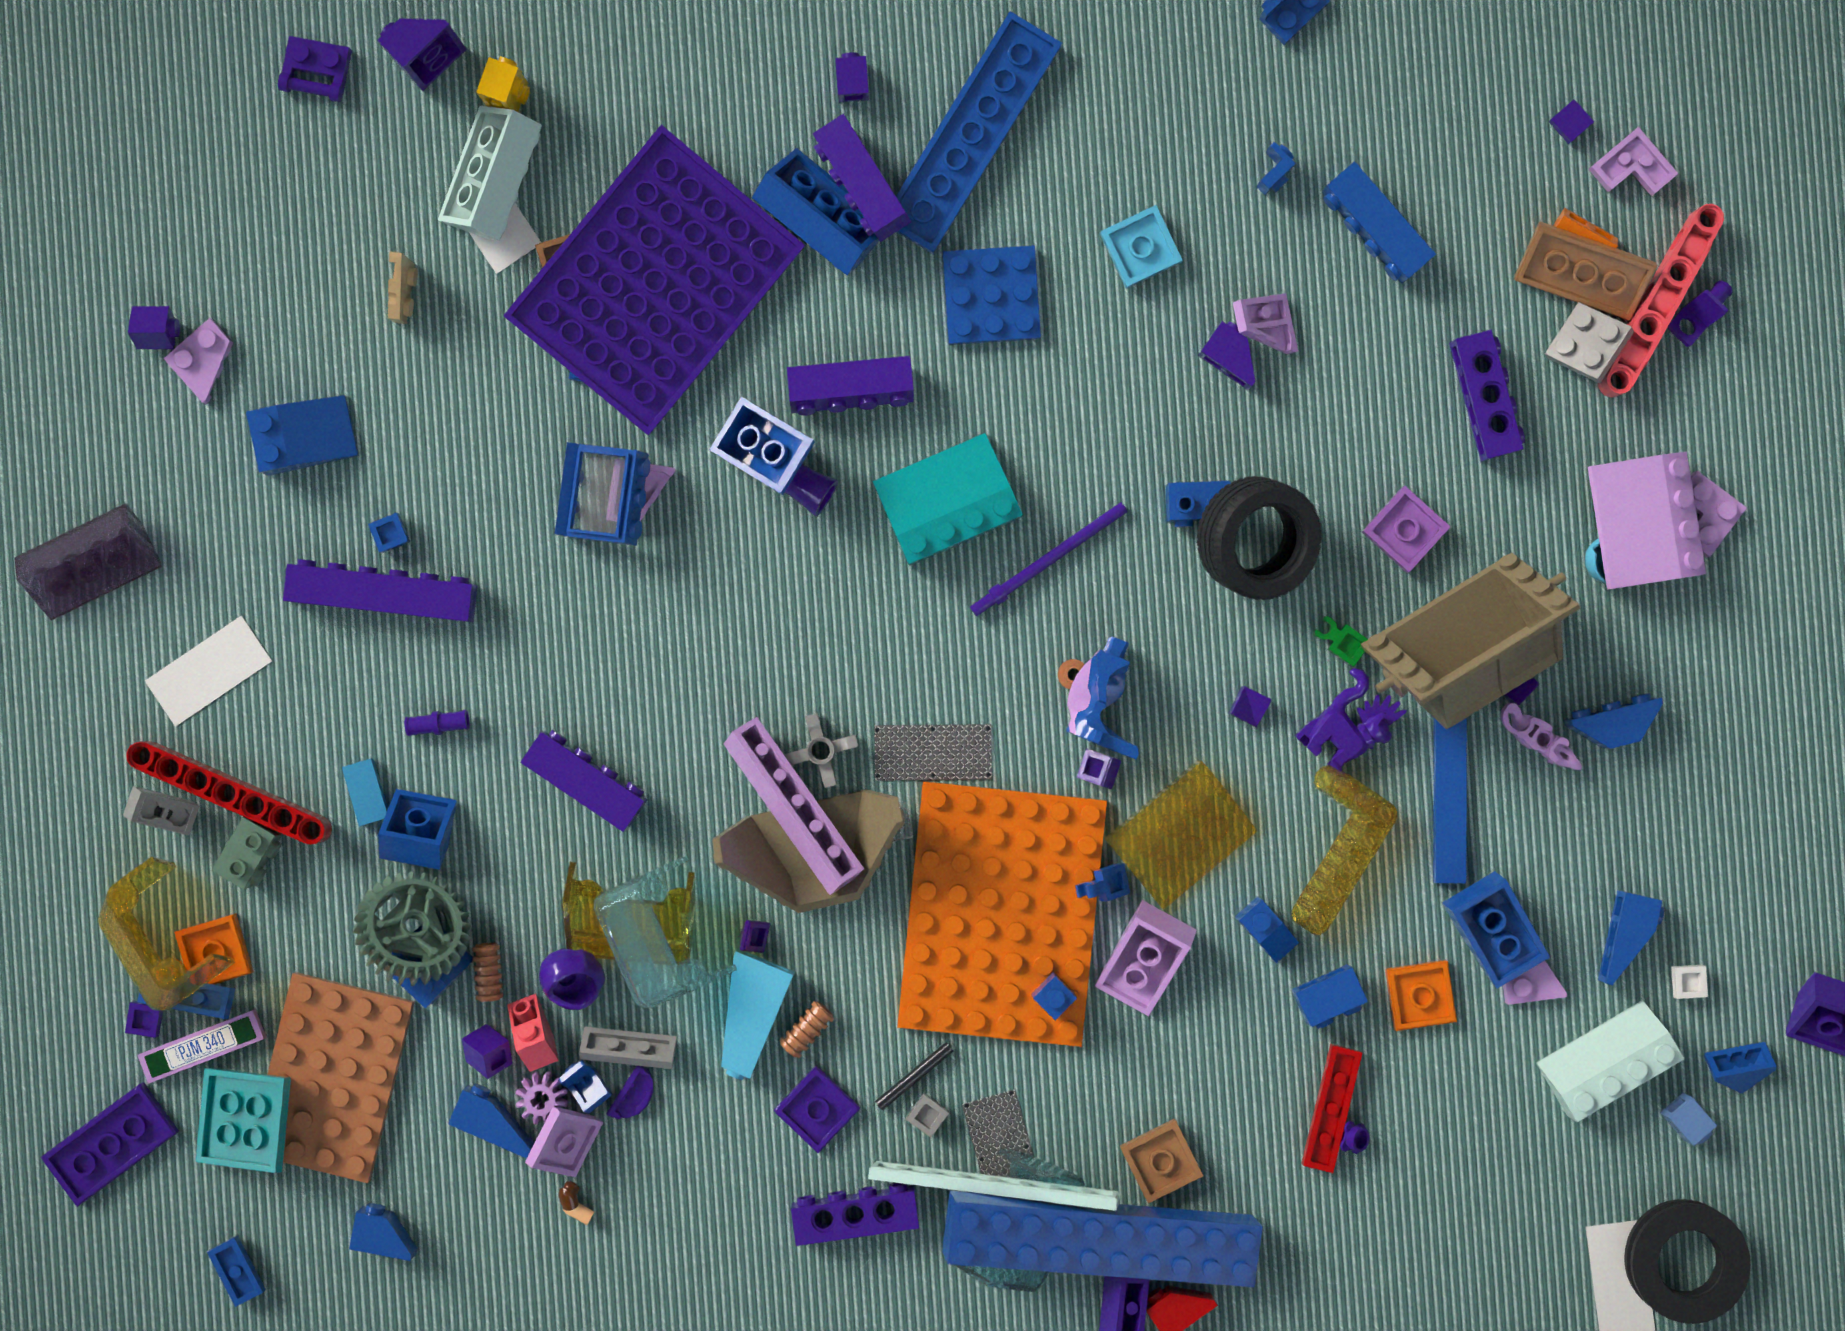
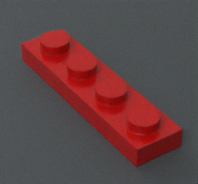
[1301,1044,1363,1173]

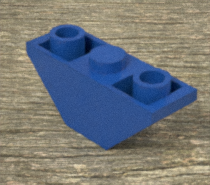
[1563,693,1663,749]

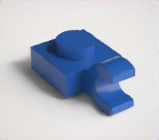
[1075,863,1130,901]

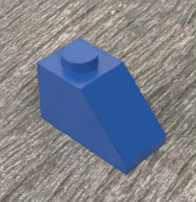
[1235,897,1299,963]
[349,1203,418,1261]

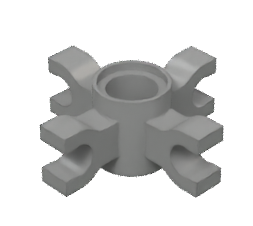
[784,713,859,788]

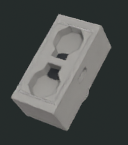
[123,786,200,835]

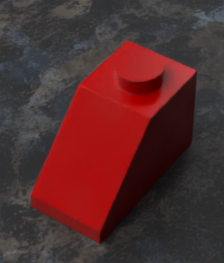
[1146,1286,1218,1331]

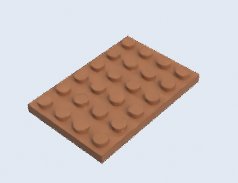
[268,972,415,1183]

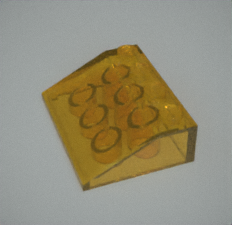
[1104,760,1257,910]

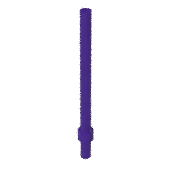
[970,502,1128,617]

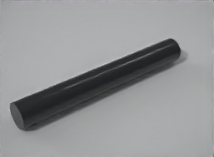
[875,1042,954,1111]

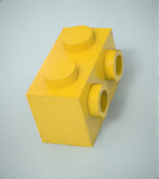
[476,56,530,112]

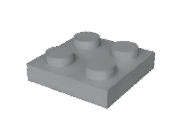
[1545,302,1634,383]

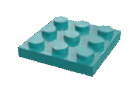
[195,1068,291,1173]

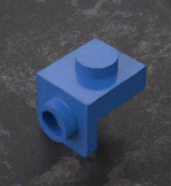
[1256,142,1296,195]
[558,1060,613,1114]

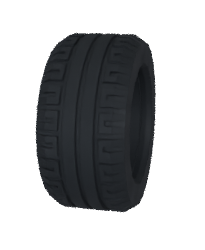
[1197,476,1322,600]

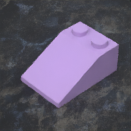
[1095,900,1197,1016]

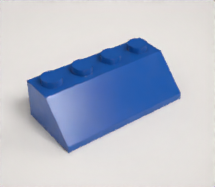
[752,148,879,275]

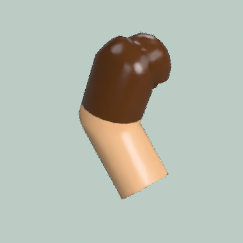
[558,1181,595,1225]

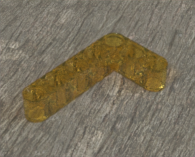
[1291,765,1398,935]

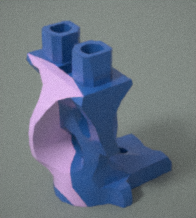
[1066,636,1139,759]

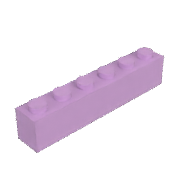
[724,717,864,895]

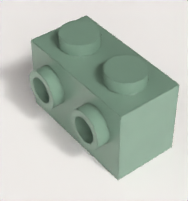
[211,817,283,889]

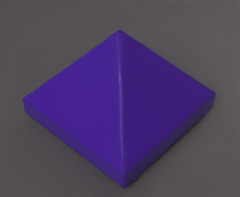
[740,920,770,953]

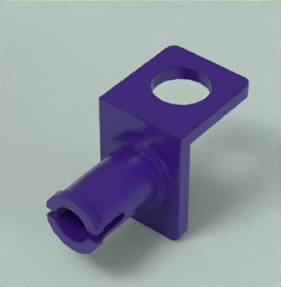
[1667,280,1733,347]

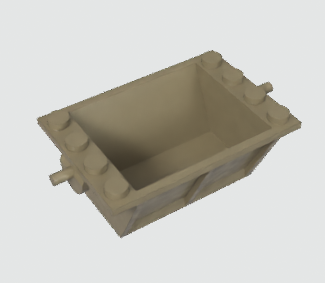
[1361,553,1581,729]

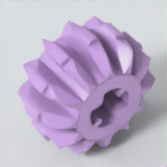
[516,1071,569,1124]

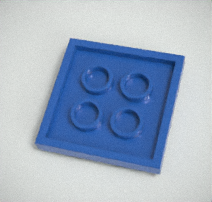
[943,245,1041,345]

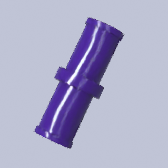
[404,710,470,736]

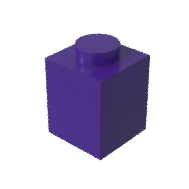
[835,52,869,103]
[128,306,180,349]

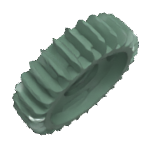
[353,871,471,987]

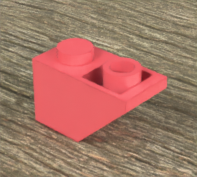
[507,993,559,1072]

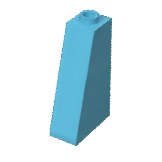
[721,948,795,1080]

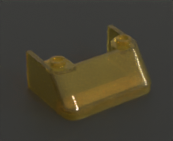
[98,857,235,1011]
[562,862,696,965]

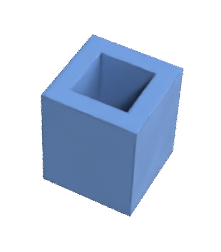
[1660,1093,1717,1146]

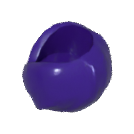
[539,949,606,1010]

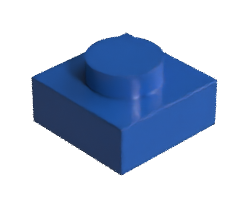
[368,513,410,553]

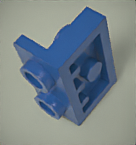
[1259,0,1330,45]

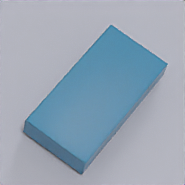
[342,758,388,826]

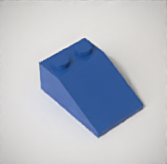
[246,395,359,476]
[709,397,816,495]
[1442,871,1550,989]

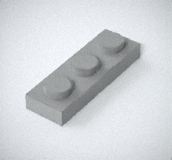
[579,1027,677,1069]

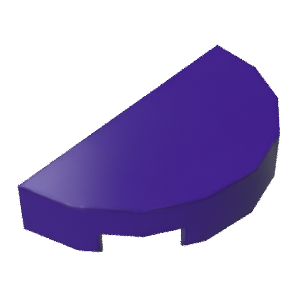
[606,1066,654,1119]

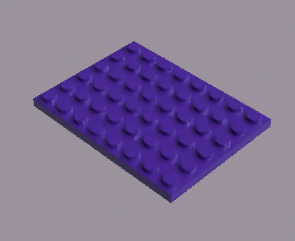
[503,124,805,436]

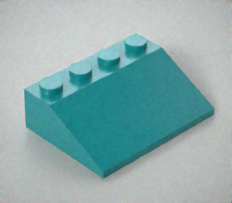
[872,433,1023,566]

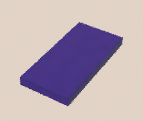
[40,1082,180,1207]

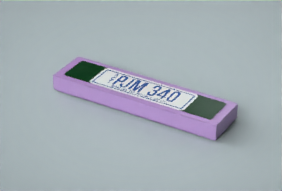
[137,1009,267,1084]

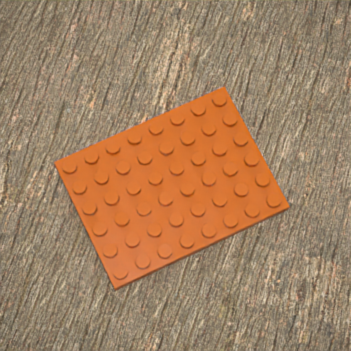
[897,781,1107,1047]

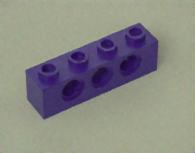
[1449,329,1525,462]
[791,1183,919,1246]

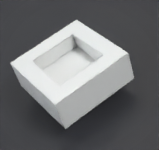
[1671,965,1708,999]

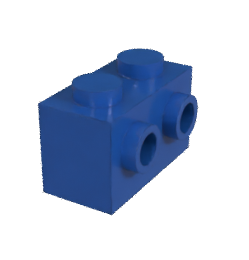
[1165,481,1231,527]
[1291,964,1368,1029]

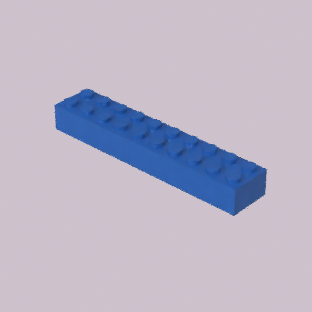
[942,1191,1263,1287]

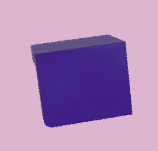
[462,1024,513,1079]

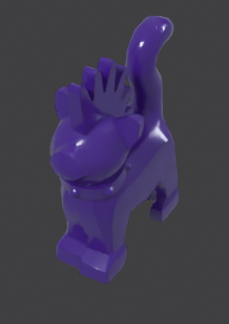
[1294,668,1407,779]

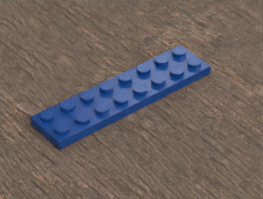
[896,11,1062,254]

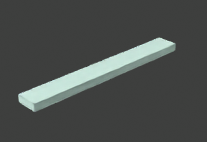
[868,1161,1120,1211]

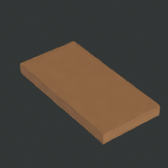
[1514,221,1657,321]

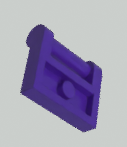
[278,36,352,102]

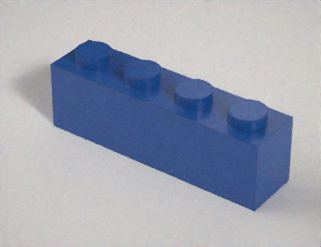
[1322,161,1436,284]

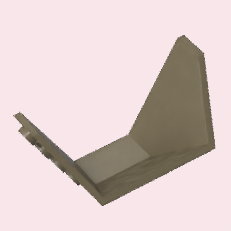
[712,789,905,913]

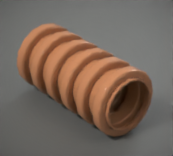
[472,943,503,1002]
[779,1001,834,1058]

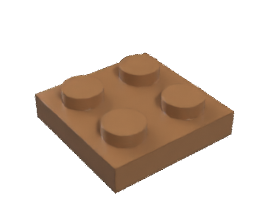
[1120,1118,1203,1204]

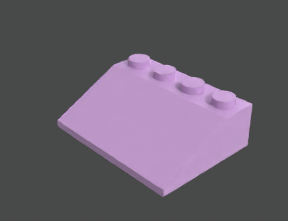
[1588,451,1706,590]

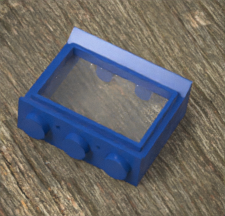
[555,442,651,546]

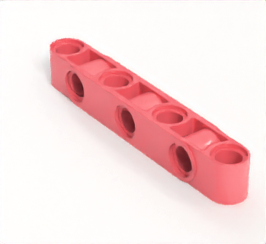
[1598,204,1724,398]

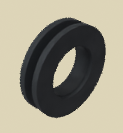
[1624,1199,1751,1324]

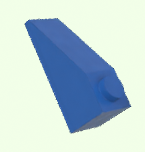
[1598,890,1664,985]
[448,1084,535,1159]

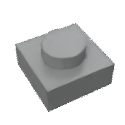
[906,1093,949,1138]

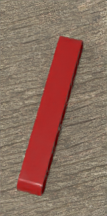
[126,741,332,845]

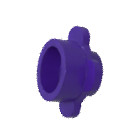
[1340,1121,1370,1154]

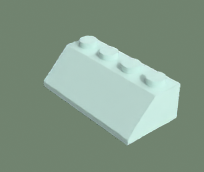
[438,105,542,241]
[1536,1001,1684,1122]

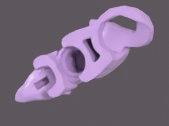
[1501,703,1582,770]

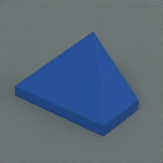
[1704,1042,1777,1094]

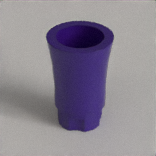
[785,464,838,517]

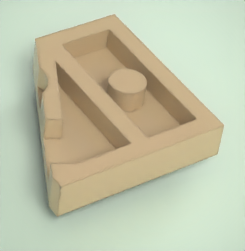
[388,251,418,324]

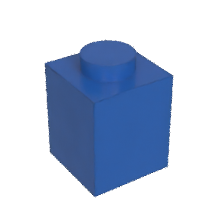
[1031,972,1077,1020]

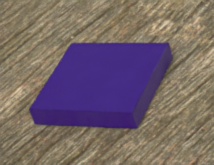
[773,1065,861,1153]

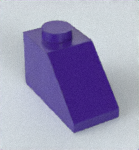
[1198,321,1256,390]

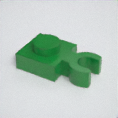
[1312,616,1368,667]

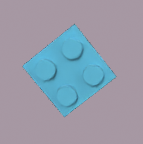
[1100,205,1183,289]

